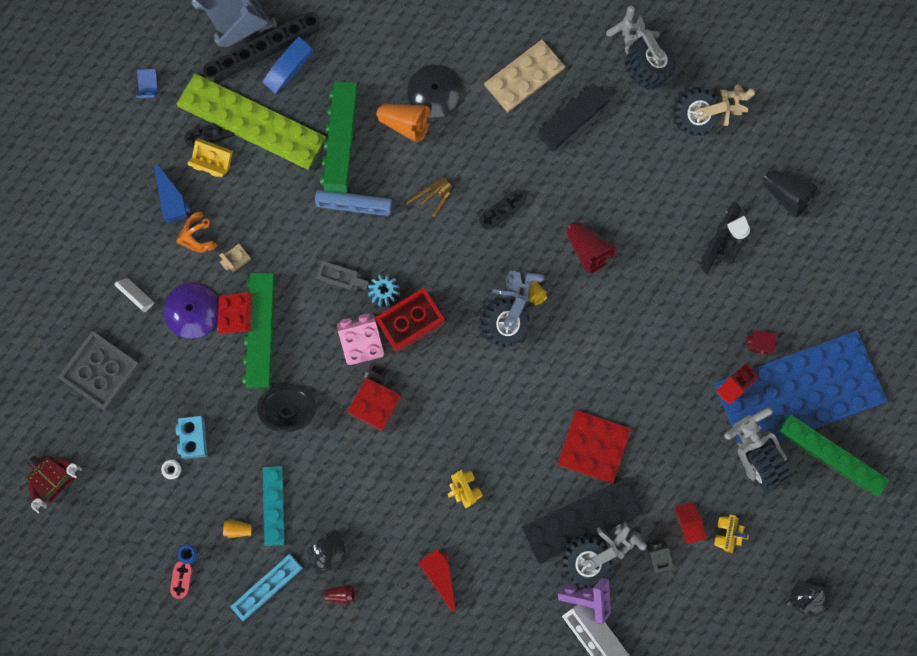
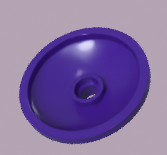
[163,283,219,339]

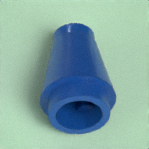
[177,544,197,564]

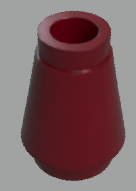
[325,584,355,604]

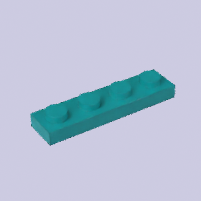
[263,466,285,546]

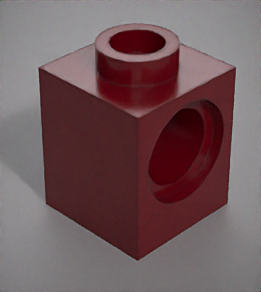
[746,330,777,356]

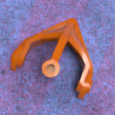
[176,212,217,253]

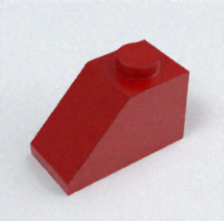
[716,364,759,405]
[674,502,707,545]

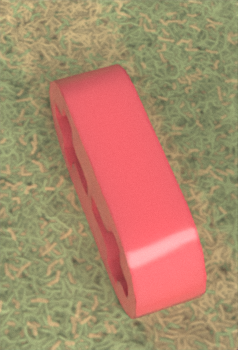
[170,562,192,599]

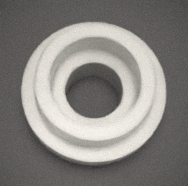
[161,460,181,479]

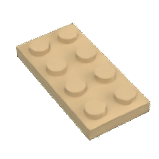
[484,40,565,113]

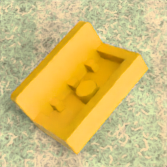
[188,138,233,177]

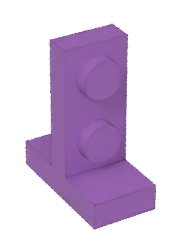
[558,578,611,624]

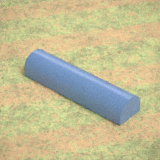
[315,189,392,216]

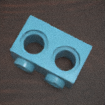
[176,416,207,459]

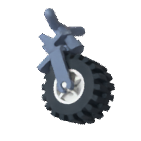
[477,270,544,347]

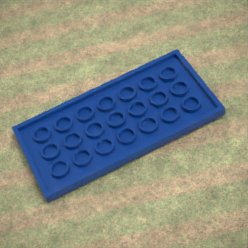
[714,331,888,443]

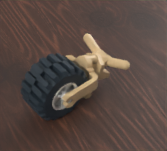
[671,84,755,136]

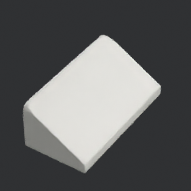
[115,278,154,312]

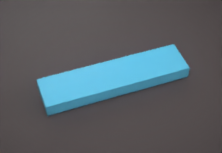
[230,553,303,621]

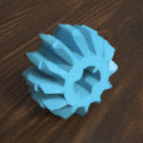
[368,275,400,307]

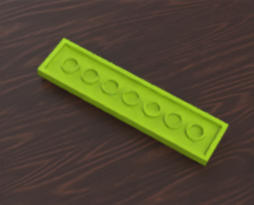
[176,74,326,170]

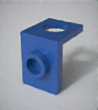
[136,68,158,98]

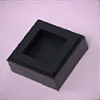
[364,363,388,384]

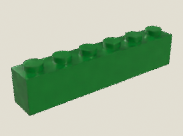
[320,81,358,193]
[242,273,275,390]
[775,415,889,496]

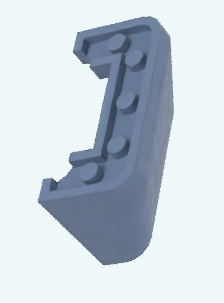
[191,0,269,47]

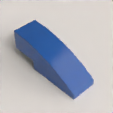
[263,37,314,94]

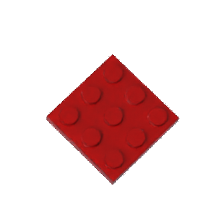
[557,410,631,484]

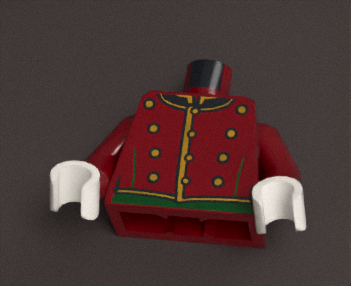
[27,456,82,513]

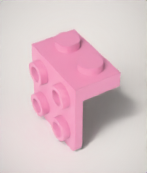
[337,314,384,365]

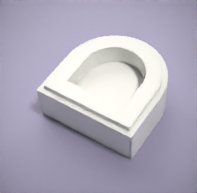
[727,216,750,239]

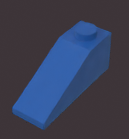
[154,165,191,223]

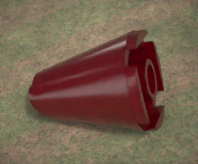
[566,222,617,274]

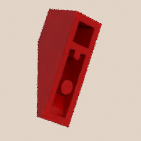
[418,549,455,612]

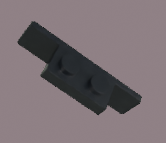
[699,202,749,274]

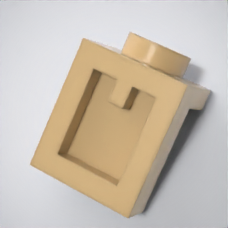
[220,244,251,273]

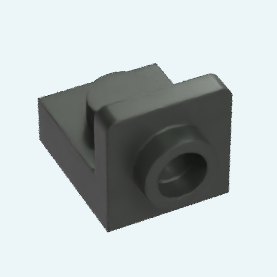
[646,540,674,574]

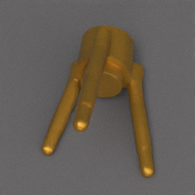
[405,177,452,217]

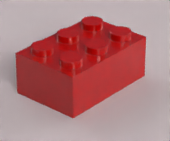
[375,288,445,354]

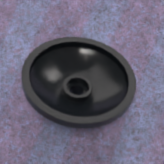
[407,65,463,118]
[257,384,316,432]

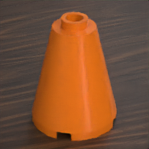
[376,103,431,143]

